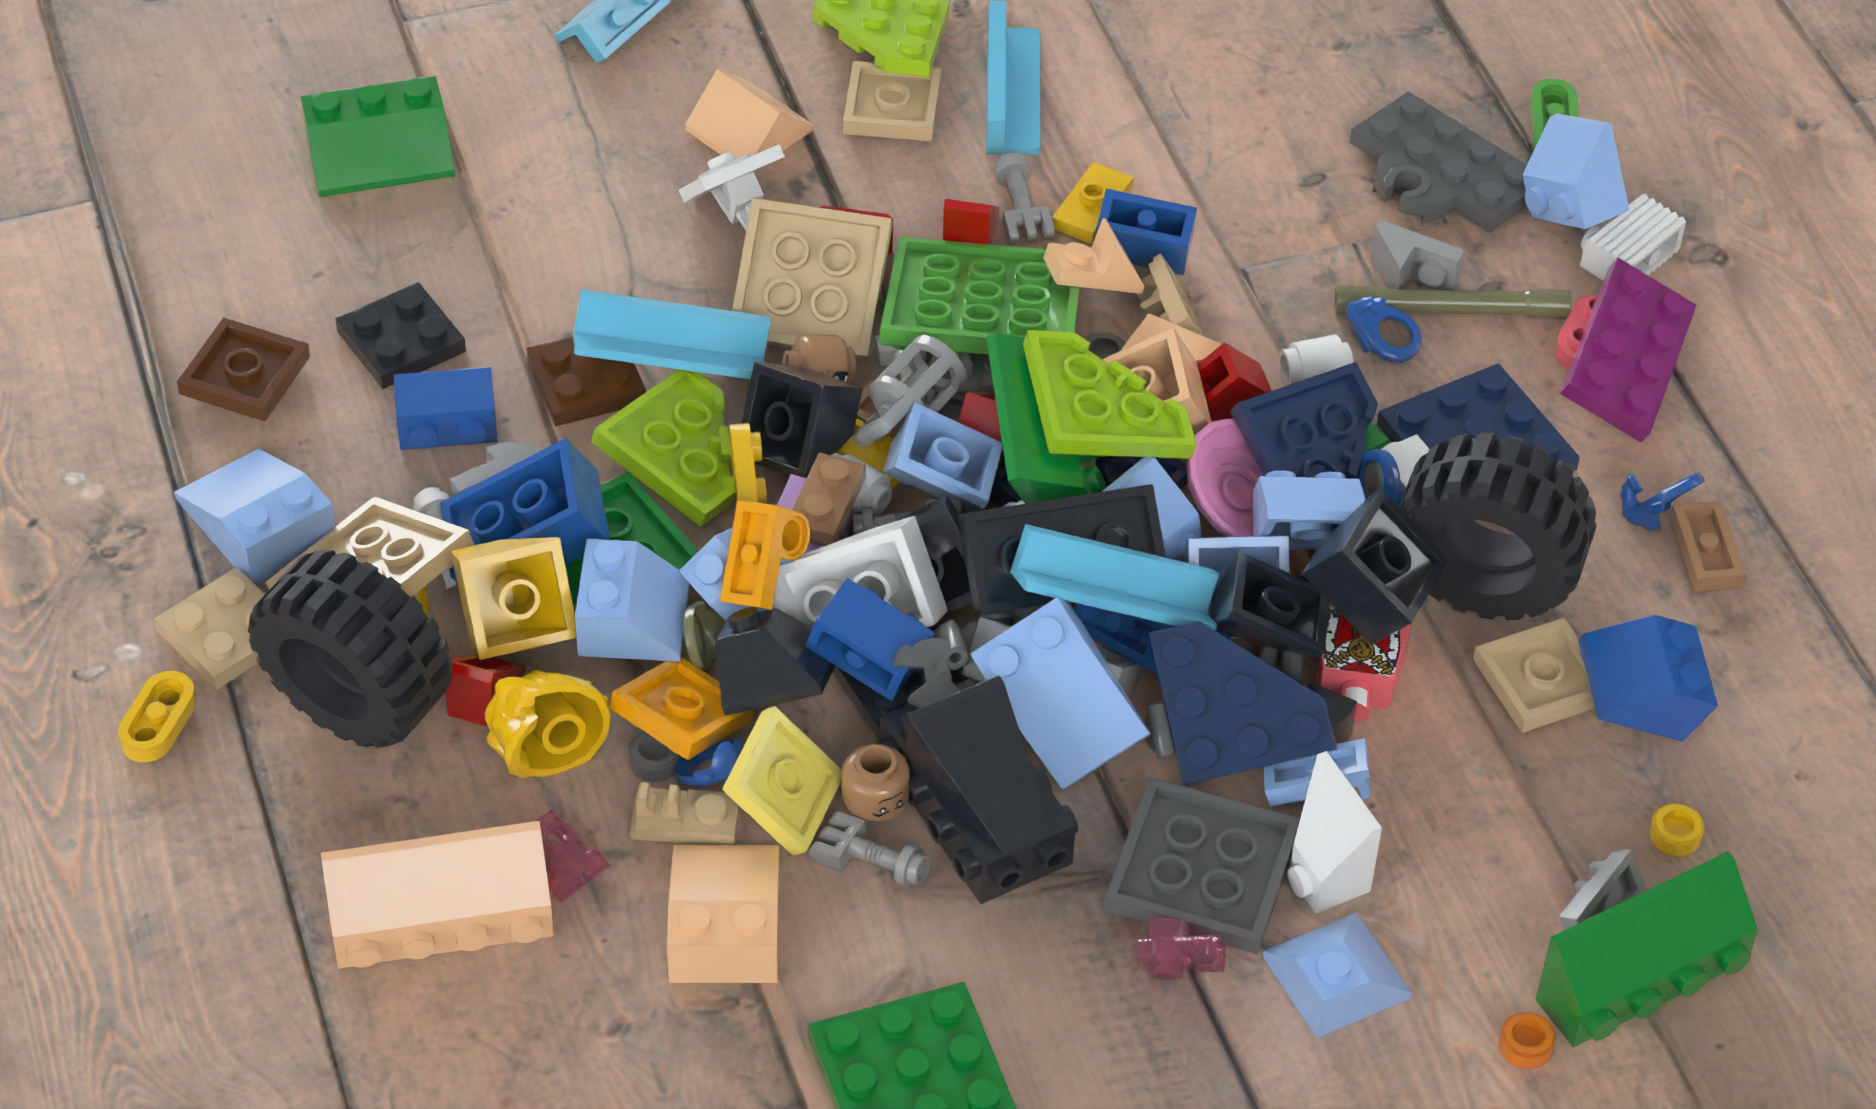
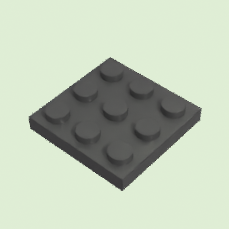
[1103,777,1300,954]

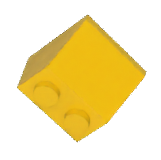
[451,537,576,660]

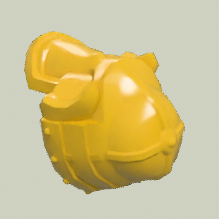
[485,670,611,779]

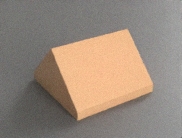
[685,69,813,159]

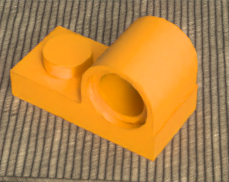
[720,500,810,610]

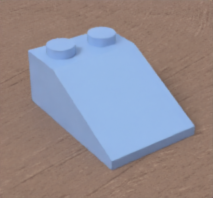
[174,449,336,586]
[970,597,1151,790]

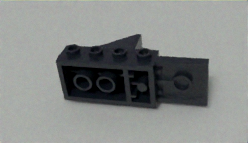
[832,666,1078,904]

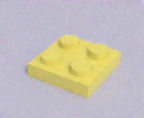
[722,706,842,856]

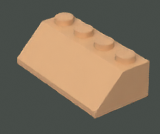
[321,821,554,969]

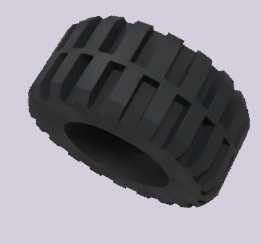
[1399,432,1596,621]
[248,550,453,748]

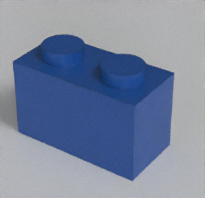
[1095,189,1197,275]
[394,367,498,450]
[805,578,935,701]

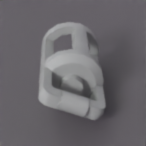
[852,335,967,448]

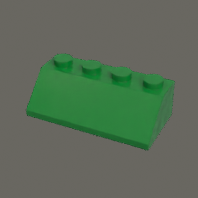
[986,333,1106,504]
[1535,851,1758,1048]

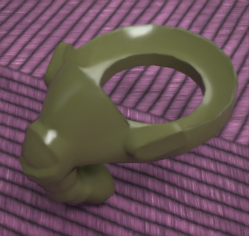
[683,601,726,670]

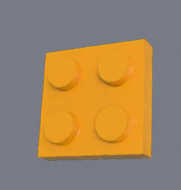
[609,657,755,760]

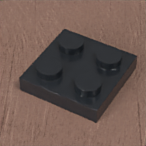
[335,282,466,389]

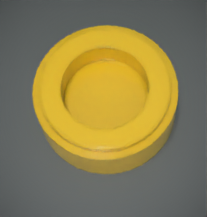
[1649,803,1705,857]

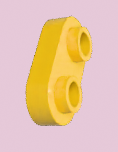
[729,423,767,506]
[118,671,197,763]

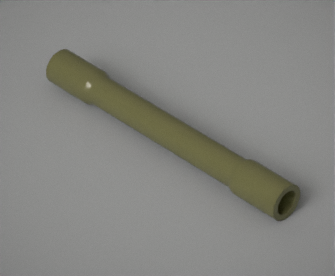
[1334,285,1571,318]

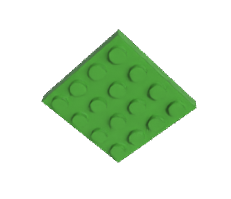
[879,236,1080,355]

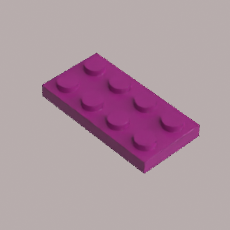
[1560,257,1697,442]

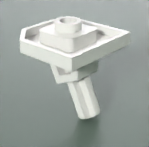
[679,144,785,231]

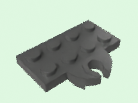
[1349,91,1527,232]

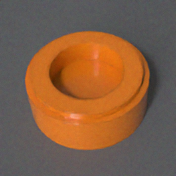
[1498,1012,1556,1069]

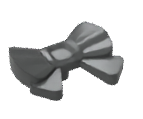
[892,638,960,708]

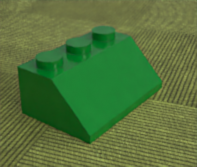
[301,76,455,197]

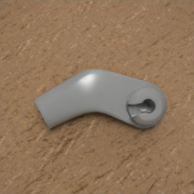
[933,620,978,670]

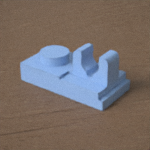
[1264,738,1371,807]

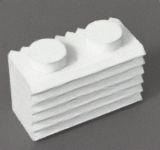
[1580,193,1686,281]

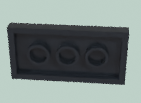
[957,484,1166,616]

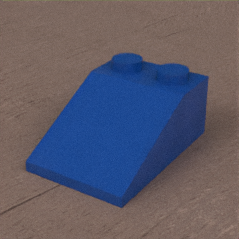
[440,438,610,582]

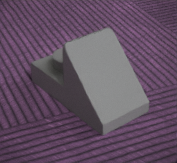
[1370,219,1465,290]

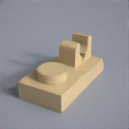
[1136,253,1205,337]
[629,782,741,845]

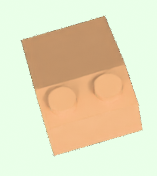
[1100,328,1211,457]
[667,845,780,983]

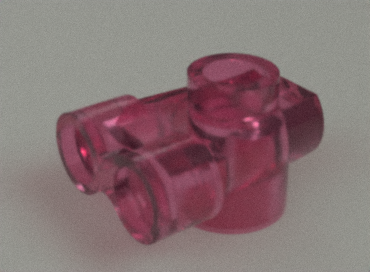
[536,809,611,903]
[1138,918,1226,980]

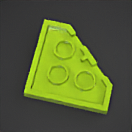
[813,0,950,77]
[1023,330,1197,459]
[591,369,736,527]

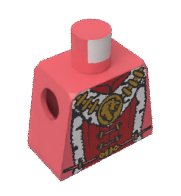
[1313,606,1413,722]

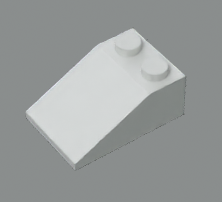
[773,516,948,628]

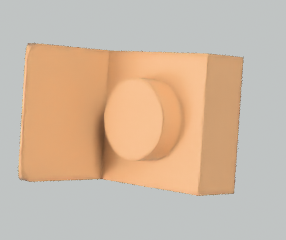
[1043,218,1144,294]

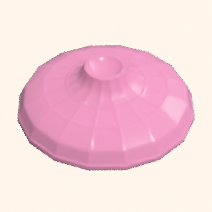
[1186,418,1263,537]

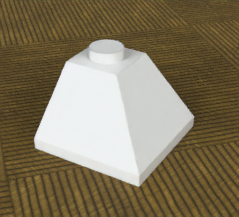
[1287,751,1382,914]

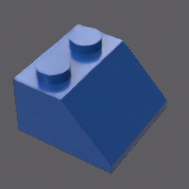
[1578,614,1718,742]

